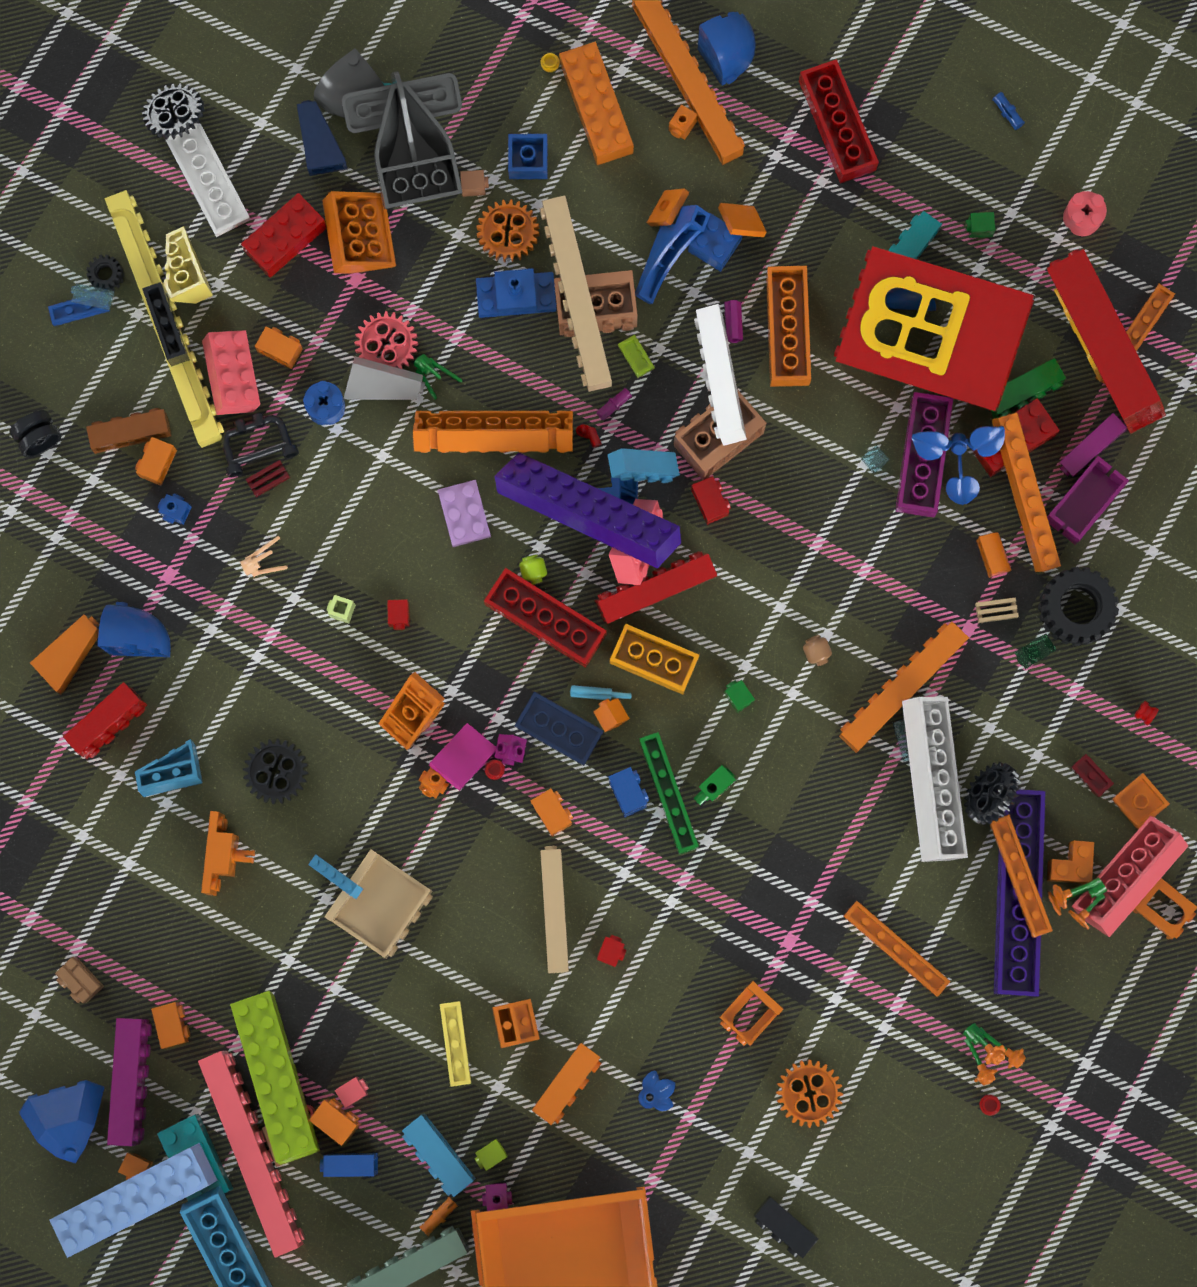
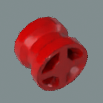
[1134,700,1159,726]

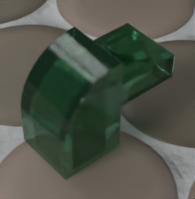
[1015,634,1057,670]

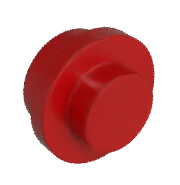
[485,760,505,780]
[979,1095,1000,1116]

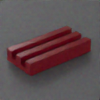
[246,460,290,497]

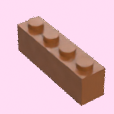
[86,408,172,454]

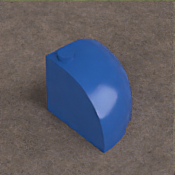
[697,12,756,86]
[98,602,171,657]

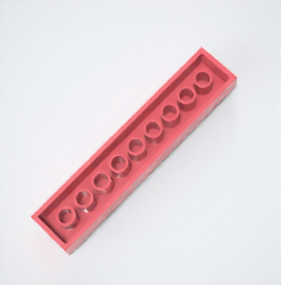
[198,1051,305,1258]

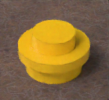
[541,53,560,72]

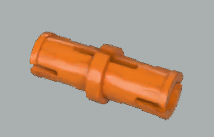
[420,1197,458,1236]

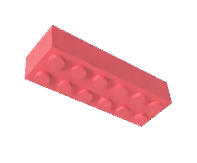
[1072,816,1188,937]

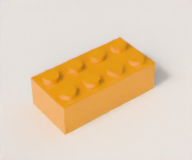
[610,624,699,695]

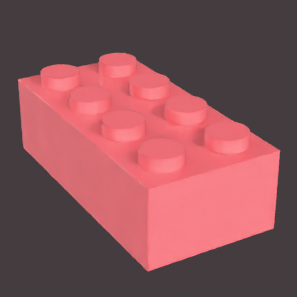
[202,330,260,415]
[609,499,663,585]

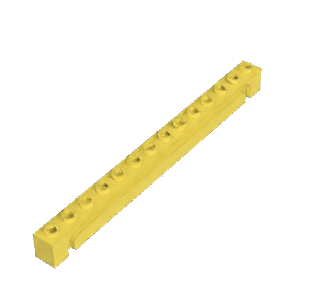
[104,190,224,448]

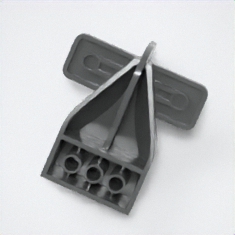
[342,71,463,209]

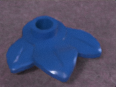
[638,1071,675,1111]

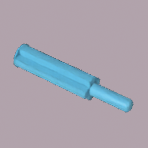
[570,685,632,700]

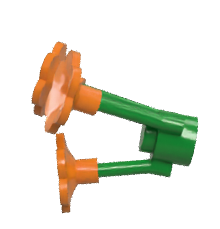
[1048,877,1107,930]

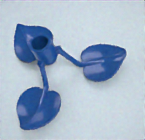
[912,426,1005,505]

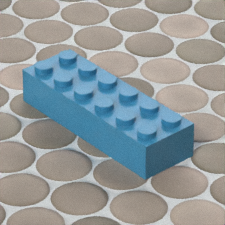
[180,1186,272,1287]

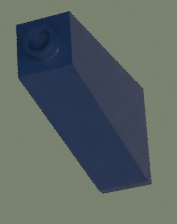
[297,100,348,176]

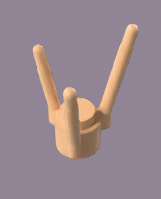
[240,536,288,577]

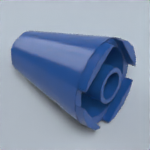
[885,287,936,311]

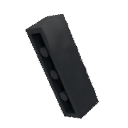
[142,282,190,367]

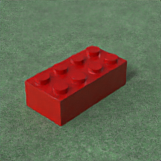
[241,193,327,278]
[970,398,1060,478]
[63,682,147,759]

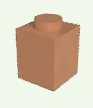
[460,170,489,197]

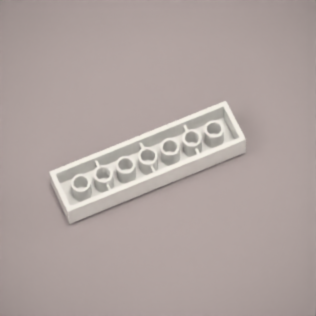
[902,697,968,862]

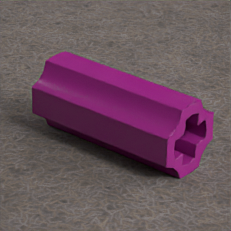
[724,300,743,343]

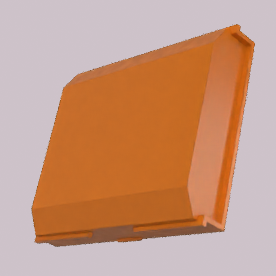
[471,1186,658,1287]

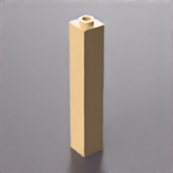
[541,846,569,974]

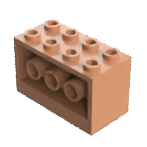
[554,270,638,337]
[674,389,766,480]

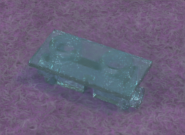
[71,283,114,310]

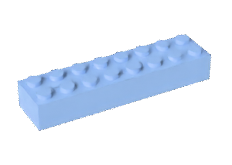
[50,1143,218,1258]

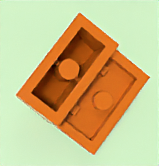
[492,999,540,1048]

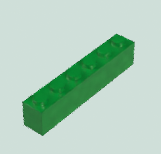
[639,732,699,855]

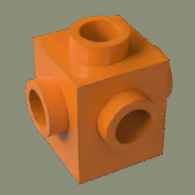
[418,767,449,798]

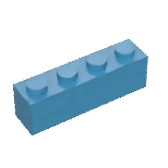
[607,448,680,483]

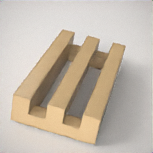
[975,597,1019,623]

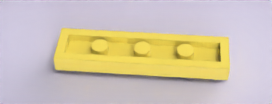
[440,1001,471,1087]

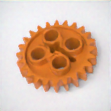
[477,200,539,262]
[776,1060,843,1128]

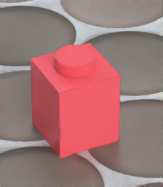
[335,1077,369,1108]

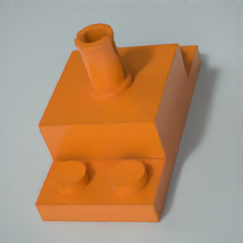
[378,672,445,750]
[201,811,255,896]

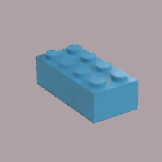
[402,1113,476,1197]

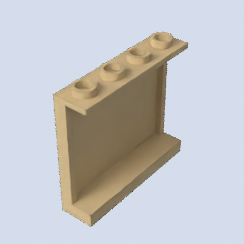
[325,850,433,959]

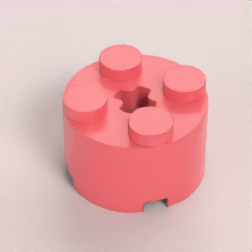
[1063,191,1107,236]

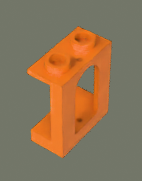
[1133,878,1197,940]
[719,981,783,1046]

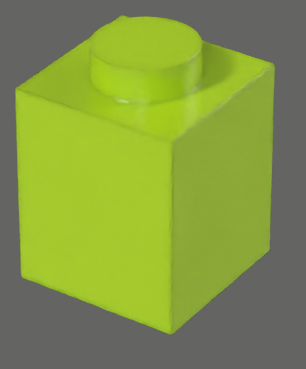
[474,1139,508,1171]

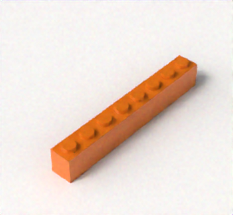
[992,413,1061,572]
[839,622,969,753]

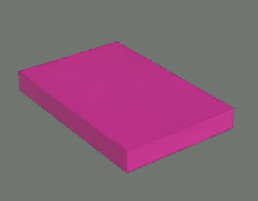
[429,723,496,791]

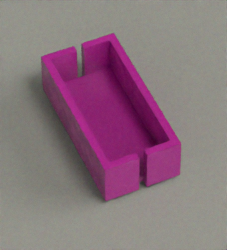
[1047,456,1129,545]

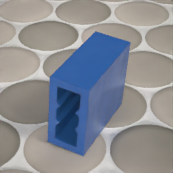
[320,1153,378,1177]

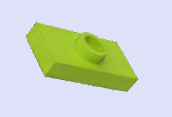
[618,335,655,378]

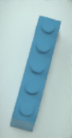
[308,854,363,899]

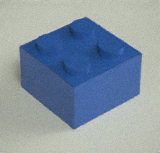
[508,134,548,179]
[688,213,742,272]
[608,767,649,817]

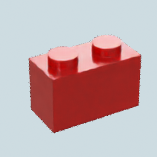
[691,476,731,525]

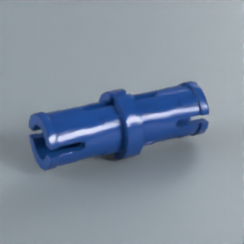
[992,92,1025,130]

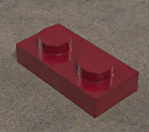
[1070,754,1114,797]

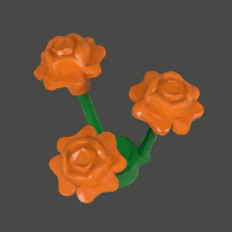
[963,1023,1026,1086]

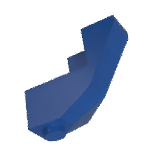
[19,1080,104,1163]

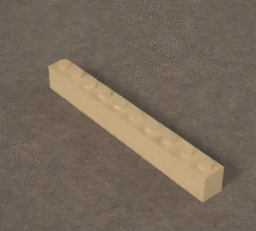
[540,196,612,392]

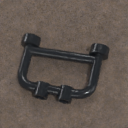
[221,413,299,478]

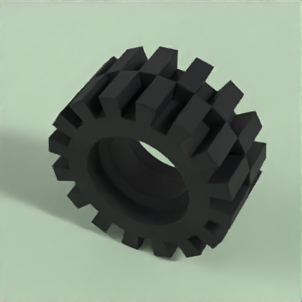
[86,254,124,293]

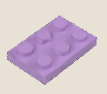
[438,480,491,547]

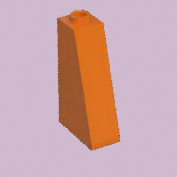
[30,615,100,694]

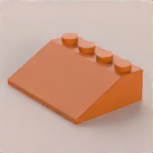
[322,191,396,274]

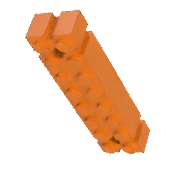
[413,411,573,453]

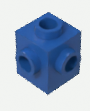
[158,494,192,525]

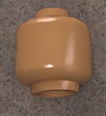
[803,635,832,666]

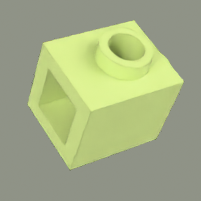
[327,595,356,624]

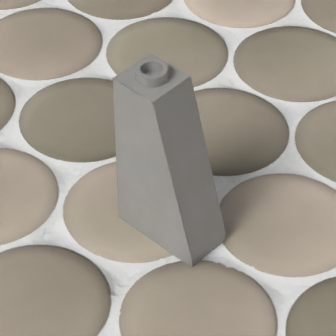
[344,356,425,400]

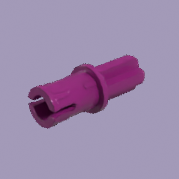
[596,388,632,420]

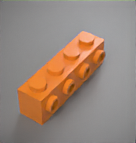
[532,1043,602,1125]

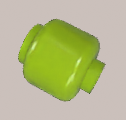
[519,554,547,584]

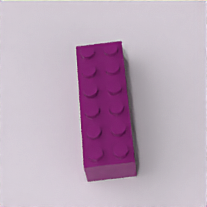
[895,392,953,518]
[107,1018,152,1146]

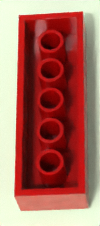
[799,59,879,184]
[595,551,718,624]
[484,568,607,668]

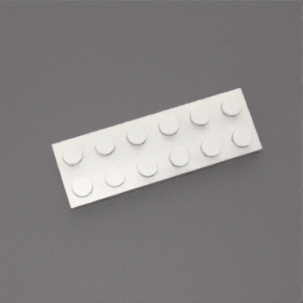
[166,123,251,237]

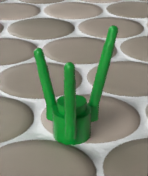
[414,354,462,400]

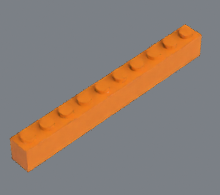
[632,0,745,165]

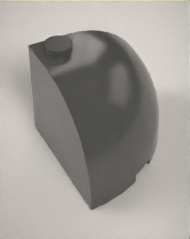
[314,48,384,118]

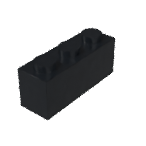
[754,1196,818,1258]

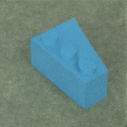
[135,739,203,797]

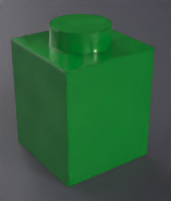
[965,212,995,238]
[724,680,755,713]

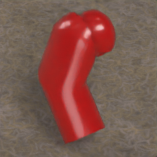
[576,424,602,448]

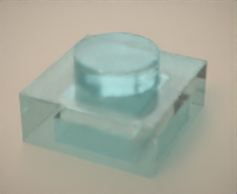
[861,445,890,473]

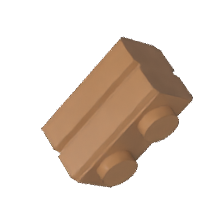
[55,956,104,1003]

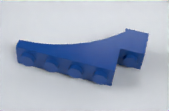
[635,205,710,304]

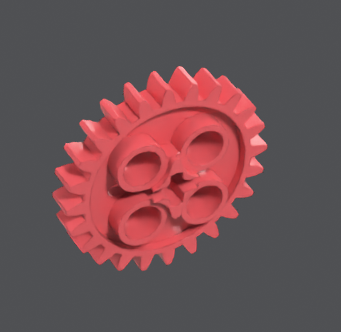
[354,311,418,369]

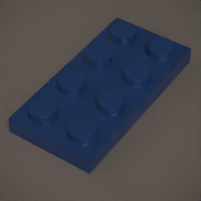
[514,692,604,766]

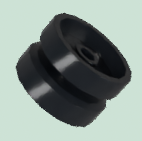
[9,410,62,458]

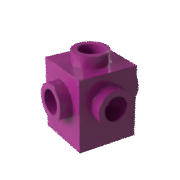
[495,734,527,766]
[482,1183,512,1211]

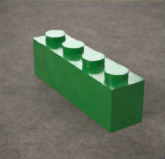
[990,358,1066,419]

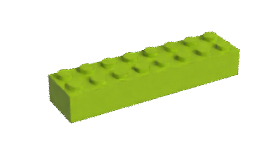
[230,991,320,1165]

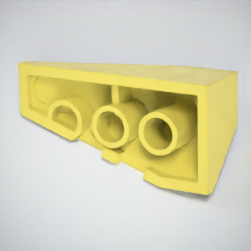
[164,226,213,304]

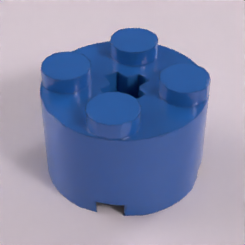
[303,381,345,425]

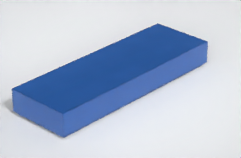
[48,291,110,326]

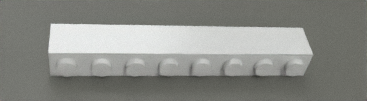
[694,304,747,446]

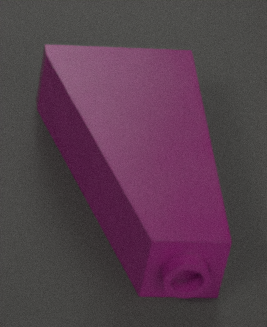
[1060,413,1127,477]

